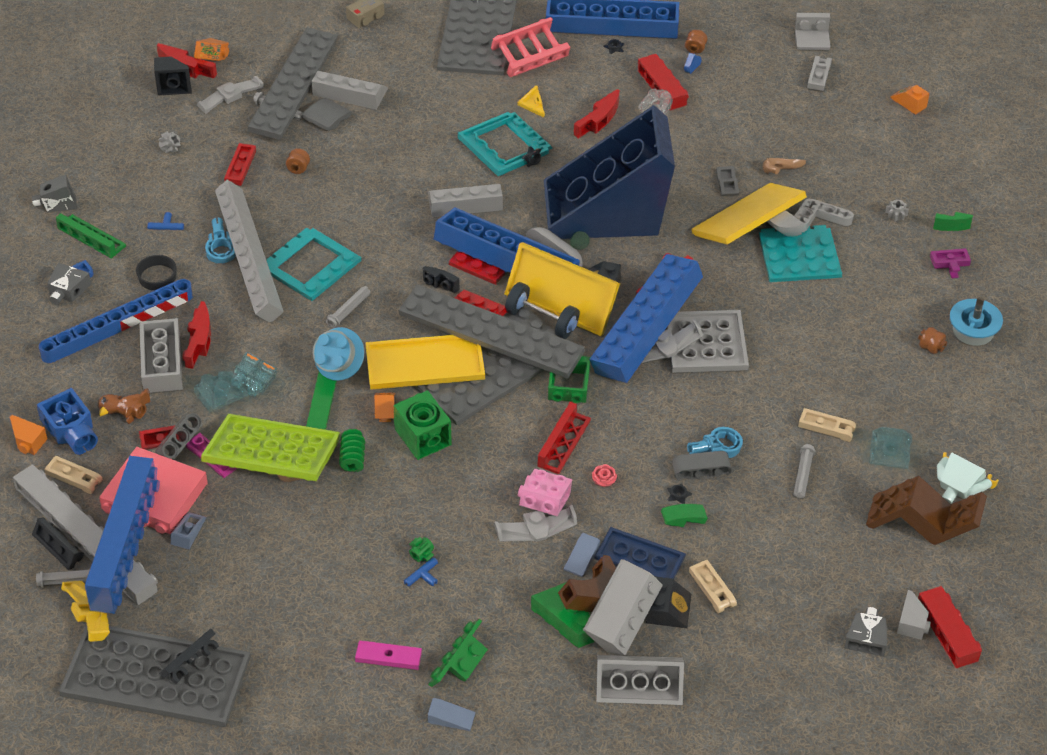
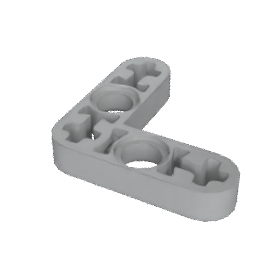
[794,199,854,232]

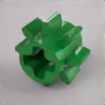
[409,537,434,562]

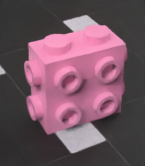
[518,469,572,516]

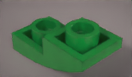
[933,212,973,231]
[661,504,708,527]

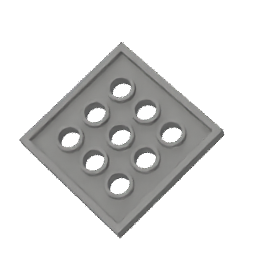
[667,310,749,373]

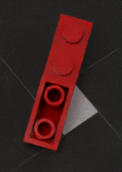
[157,43,217,79]
[574,89,620,139]
[182,301,211,369]

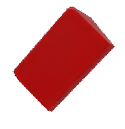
[139,425,181,450]

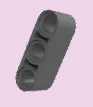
[155,413,202,459]
[672,451,732,481]

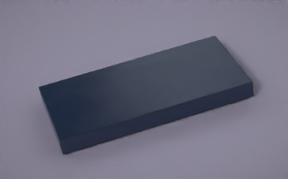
[594,527,686,579]

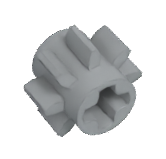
[158,131,181,153]
[885,200,909,221]

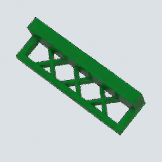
[56,213,126,259]

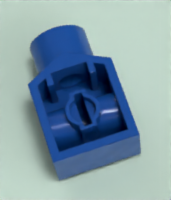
[37,388,98,455]

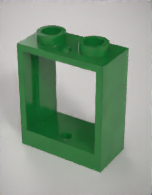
[548,356,590,403]

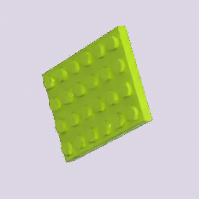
[201,414,340,481]

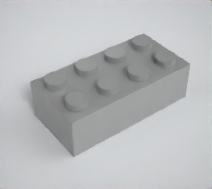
[140,318,183,393]

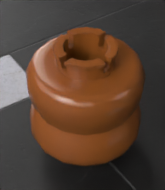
[685,29,708,54]
[286,148,310,174]
[918,327,947,354]

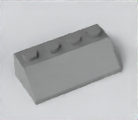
[312,71,388,110]
[428,184,503,217]
[583,559,662,656]
[596,655,684,705]

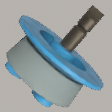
[950,297,1003,346]
[313,327,364,381]

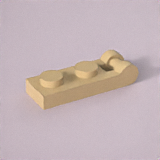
[798,408,856,442]
[44,456,103,494]
[689,560,737,613]

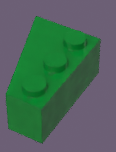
[531,582,595,648]

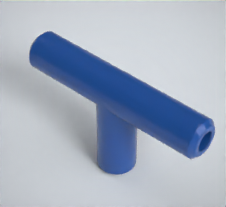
[147,212,184,230]
[404,558,438,586]

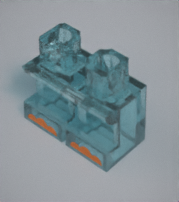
[231,351,278,397]

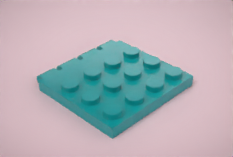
[759,225,842,282]

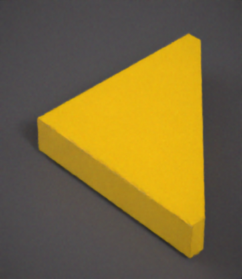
[518,85,545,117]

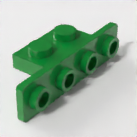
[428,619,488,687]

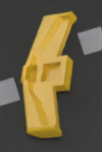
[61,581,110,642]

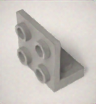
[795,13,830,50]

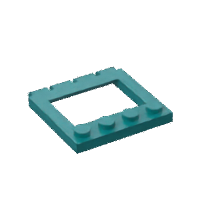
[458,112,552,176]
[266,228,361,301]

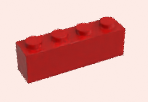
[638,54,689,111]
[918,586,982,668]

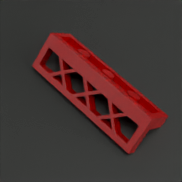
[537,402,591,474]

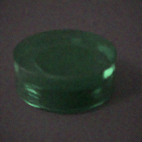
[570,231,590,250]

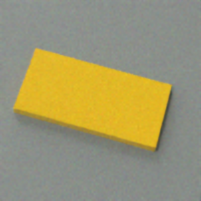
[691,183,807,245]
[504,242,620,336]
[365,335,485,390]

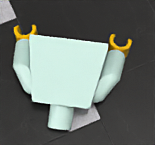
[937,452,999,504]

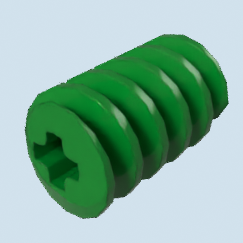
[339,429,365,472]

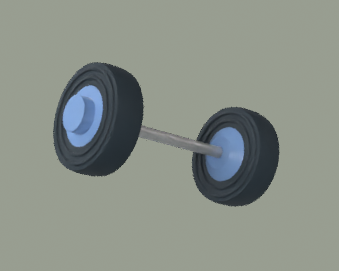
[505,282,580,339]

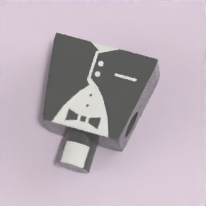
[32,175,77,212]
[47,263,91,305]
[844,607,887,657]

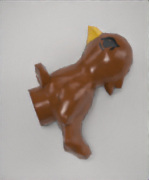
[98,388,151,424]

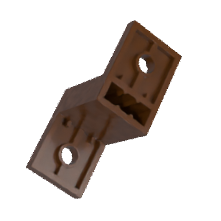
[866,476,987,545]

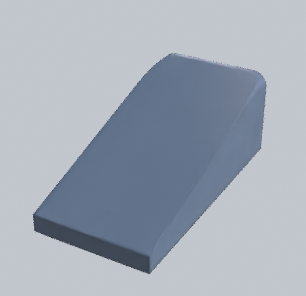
[171,512,206,550]
[564,533,600,577]
[428,698,475,731]

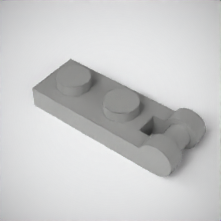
[807,56,832,91]

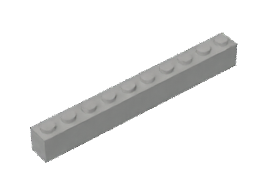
[215,179,284,322]
[13,464,158,605]

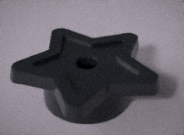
[603,39,624,54]
[522,146,541,167]
[667,484,692,504]

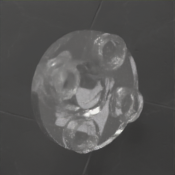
[638,89,673,117]

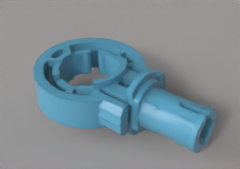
[205,217,236,263]
[687,427,743,458]

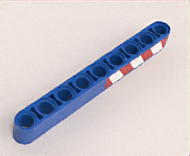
[39,279,193,363]

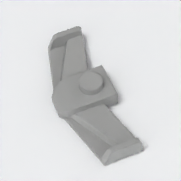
[197,76,264,115]
[642,319,703,363]
[494,505,577,542]

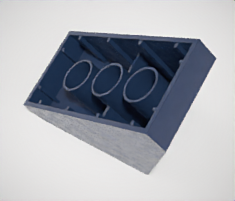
[544,105,675,239]

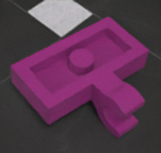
[930,248,971,279]

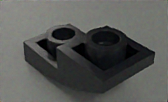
[423,266,460,294]

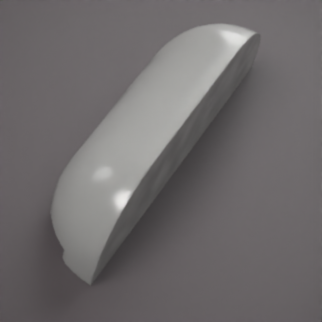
[766,210,804,237]
[526,227,583,267]

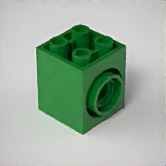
[393,390,452,460]

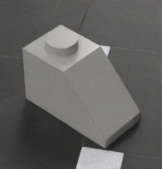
[897,590,931,640]

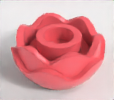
[592,464,617,487]

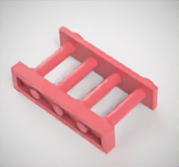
[491,17,570,77]

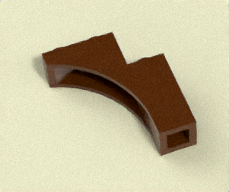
[558,555,616,612]

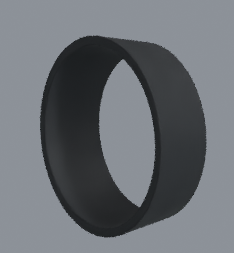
[136,255,177,291]

